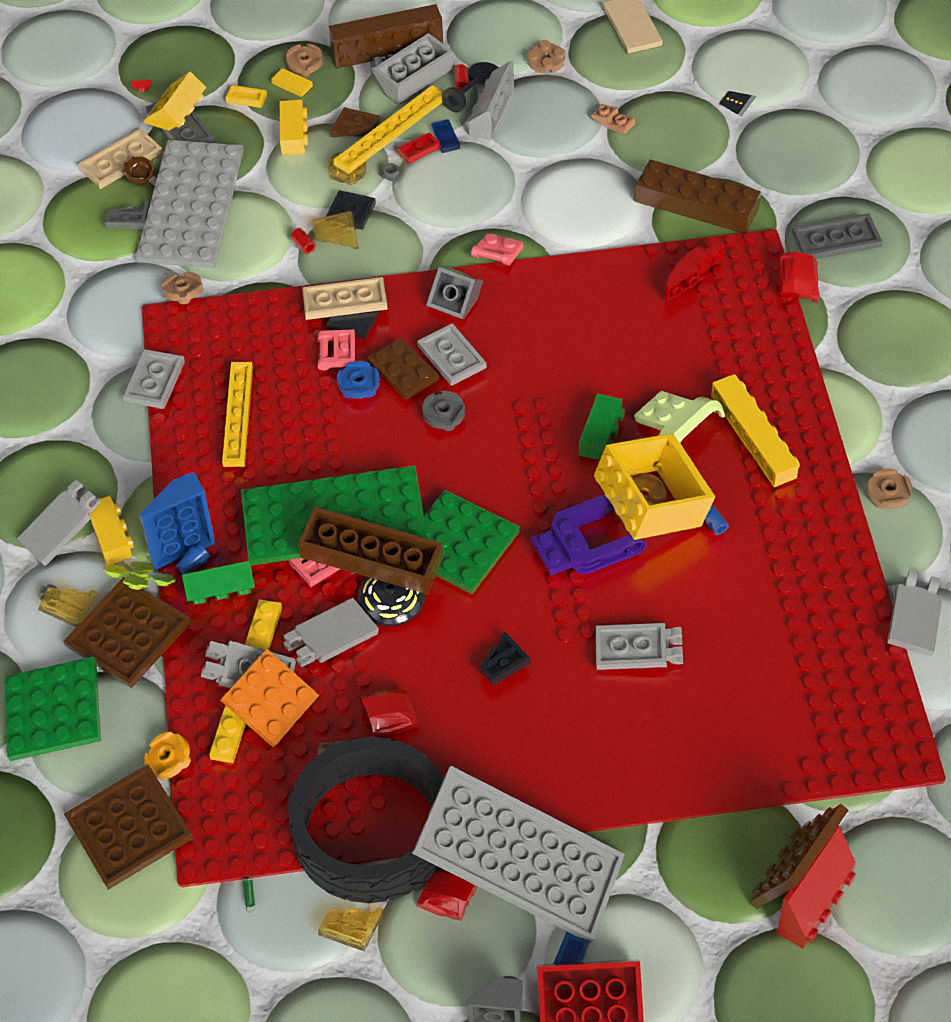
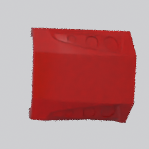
[777,251,820,303]
[358,686,419,737]
[417,867,478,921]

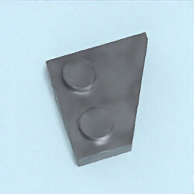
[105,201,150,230]

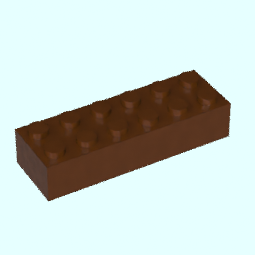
[329,4,443,69]
[635,159,761,233]
[298,507,443,594]

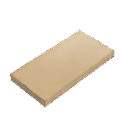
[603,0,663,54]
[78,128,163,189]
[302,277,388,320]

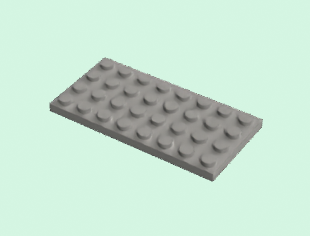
[136,140,244,268]
[412,766,625,943]

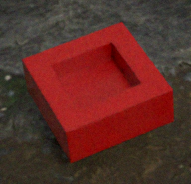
[131,79,153,93]

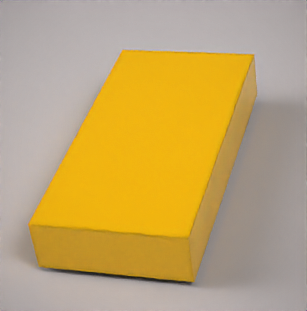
[271,68,313,97]
[225,85,267,108]

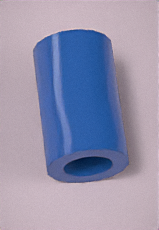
[704,505,729,535]

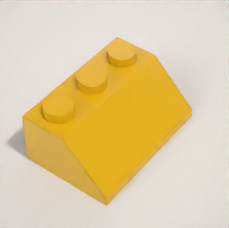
[143,72,206,131]

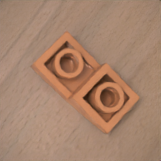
[591,104,636,134]

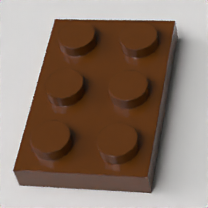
[367,338,439,400]

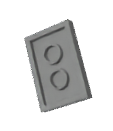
[417,323,486,386]
[123,349,185,409]

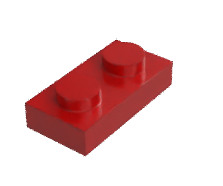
[398,132,440,164]

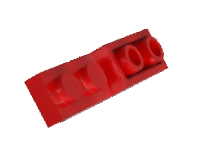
[665,241,725,301]

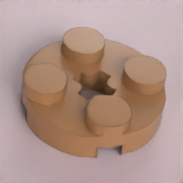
[528,40,565,73]
[286,44,323,77]
[162,272,203,304]
[867,468,912,509]

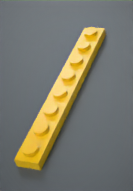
[334,85,443,174]
[210,600,282,763]

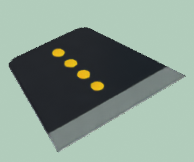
[720,91,757,117]

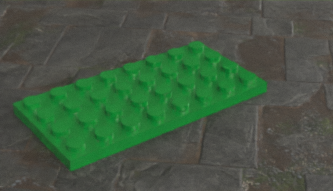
[241,466,427,566]

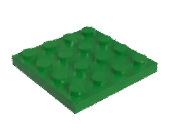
[424,490,520,594]
[5,656,101,761]

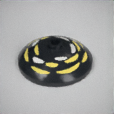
[357,577,425,627]

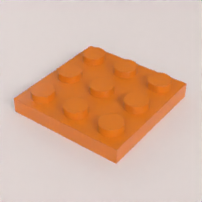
[220,649,319,747]

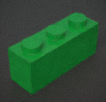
[579,394,625,460]
[182,561,255,605]

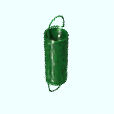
[243,875,255,912]

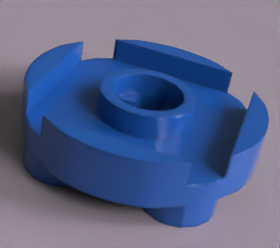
[337,361,380,399]

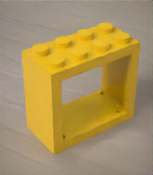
[594,433,715,540]

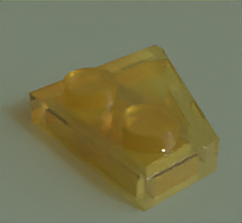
[313,211,359,249]
[38,588,97,627]
[318,907,383,952]

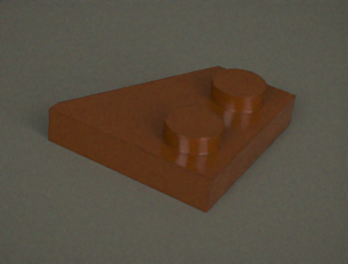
[330,107,380,137]

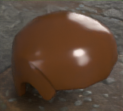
[123,156,154,185]

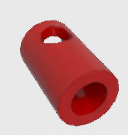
[454,64,469,90]
[291,228,316,254]

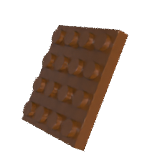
[63,577,192,689]
[64,764,194,890]
[749,804,849,909]

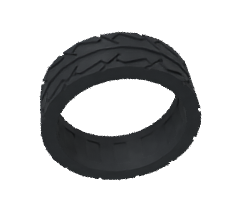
[288,737,443,904]

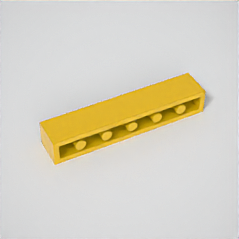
[711,374,800,487]

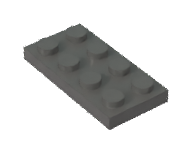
[146,102,215,143]
[792,213,882,259]

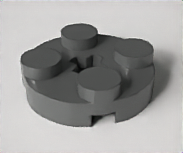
[423,391,465,431]

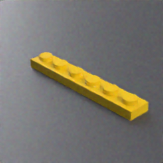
[222,362,253,467]

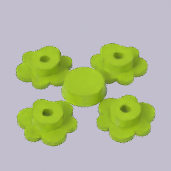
[103,562,176,590]

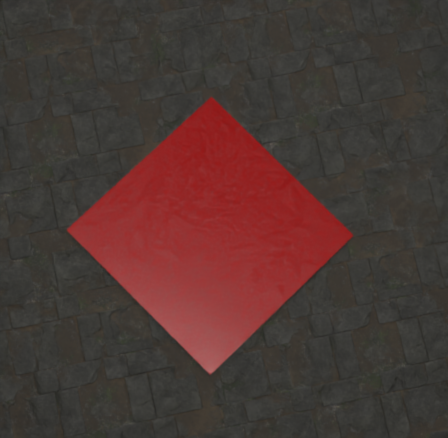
[142,229,946,888]

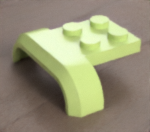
[634,391,725,442]

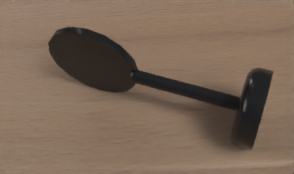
[442,62,499,113]

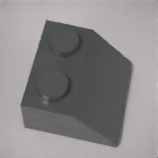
[427,267,484,319]
[467,976,523,1022]

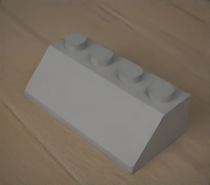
[373,33,454,104]
[466,61,514,140]

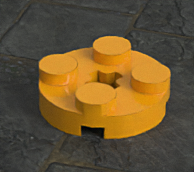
[144,732,191,780]

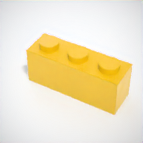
[280,100,308,155]
[89,495,134,566]

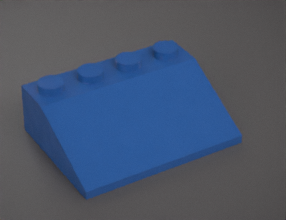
[139,472,216,570]

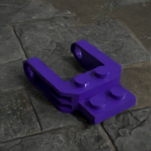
[531,494,646,576]

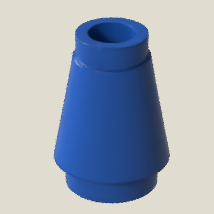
[176,543,210,574]

